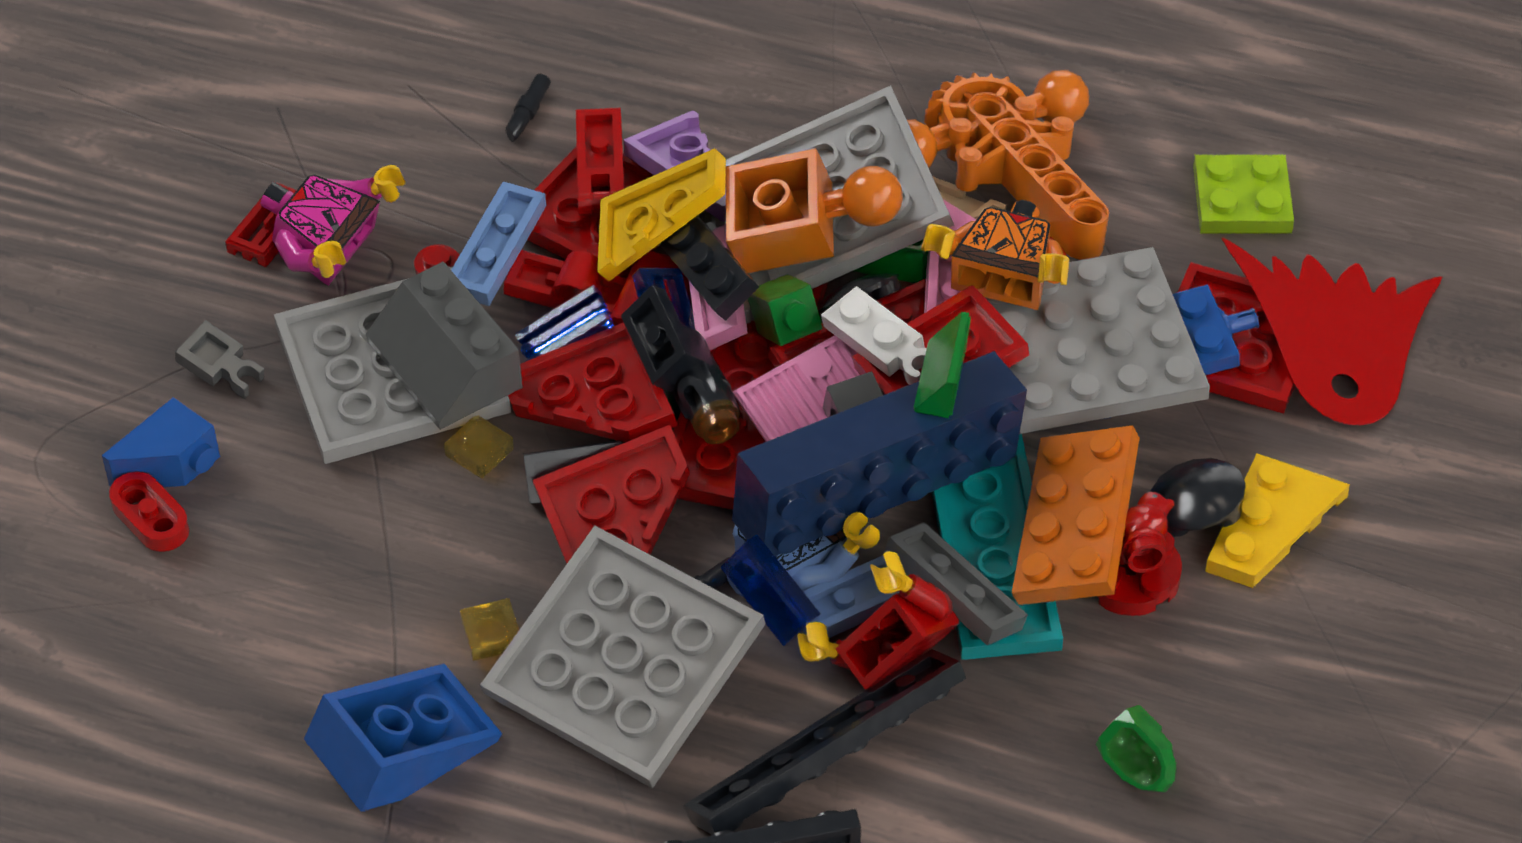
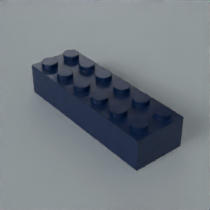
[732,351,1027,561]

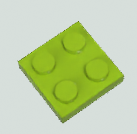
[1193,155,1294,234]

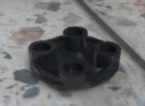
[817,273,902,323]
[1150,458,1246,537]

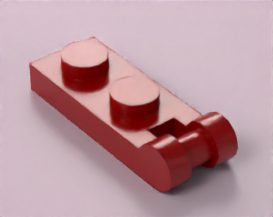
[576,108,624,215]

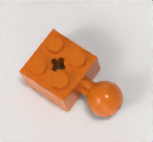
[726,148,903,273]

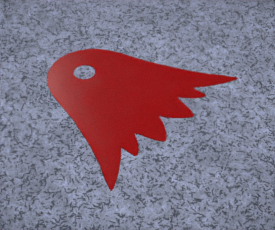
[1222,237,1443,426]

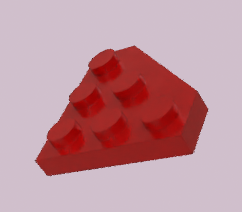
[508,323,678,442]
[532,425,690,564]

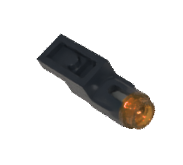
[621,284,740,444]

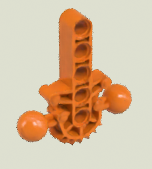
[907,70,1109,260]

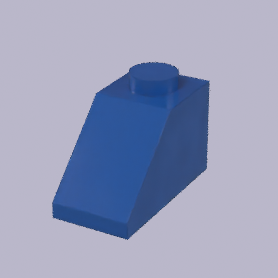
[102,397,220,487]

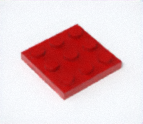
[527,147,660,278]
[1177,262,1295,414]

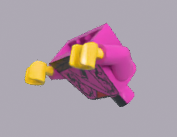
[260,165,406,286]

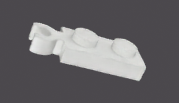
[821,286,927,385]

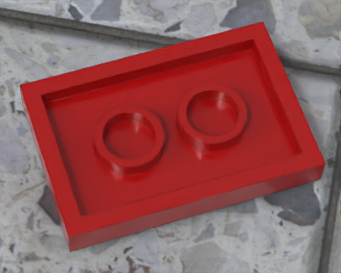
[852,284,1030,395]

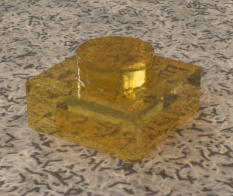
[444,415,514,479]
[460,598,519,661]

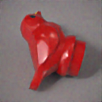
[1120,492,1175,573]

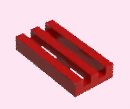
[225,182,296,267]

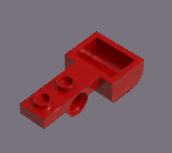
[504,250,693,329]

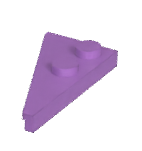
[624,110,726,222]

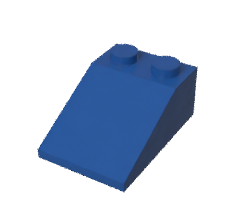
[304,663,502,812]

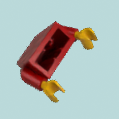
[797,551,959,690]

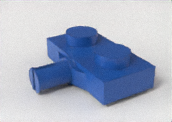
[1173,284,1259,375]

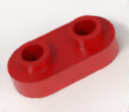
[109,471,189,552]

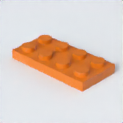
[1012,425,1140,605]

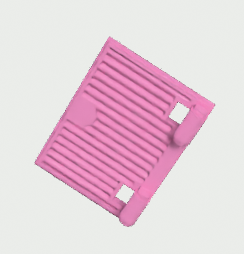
[733,335,860,442]

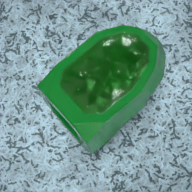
[1095,705,1177,793]

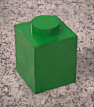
[748,274,823,346]

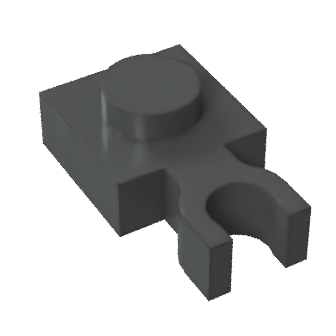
[175,320,264,399]

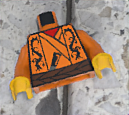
[921,200,1069,310]

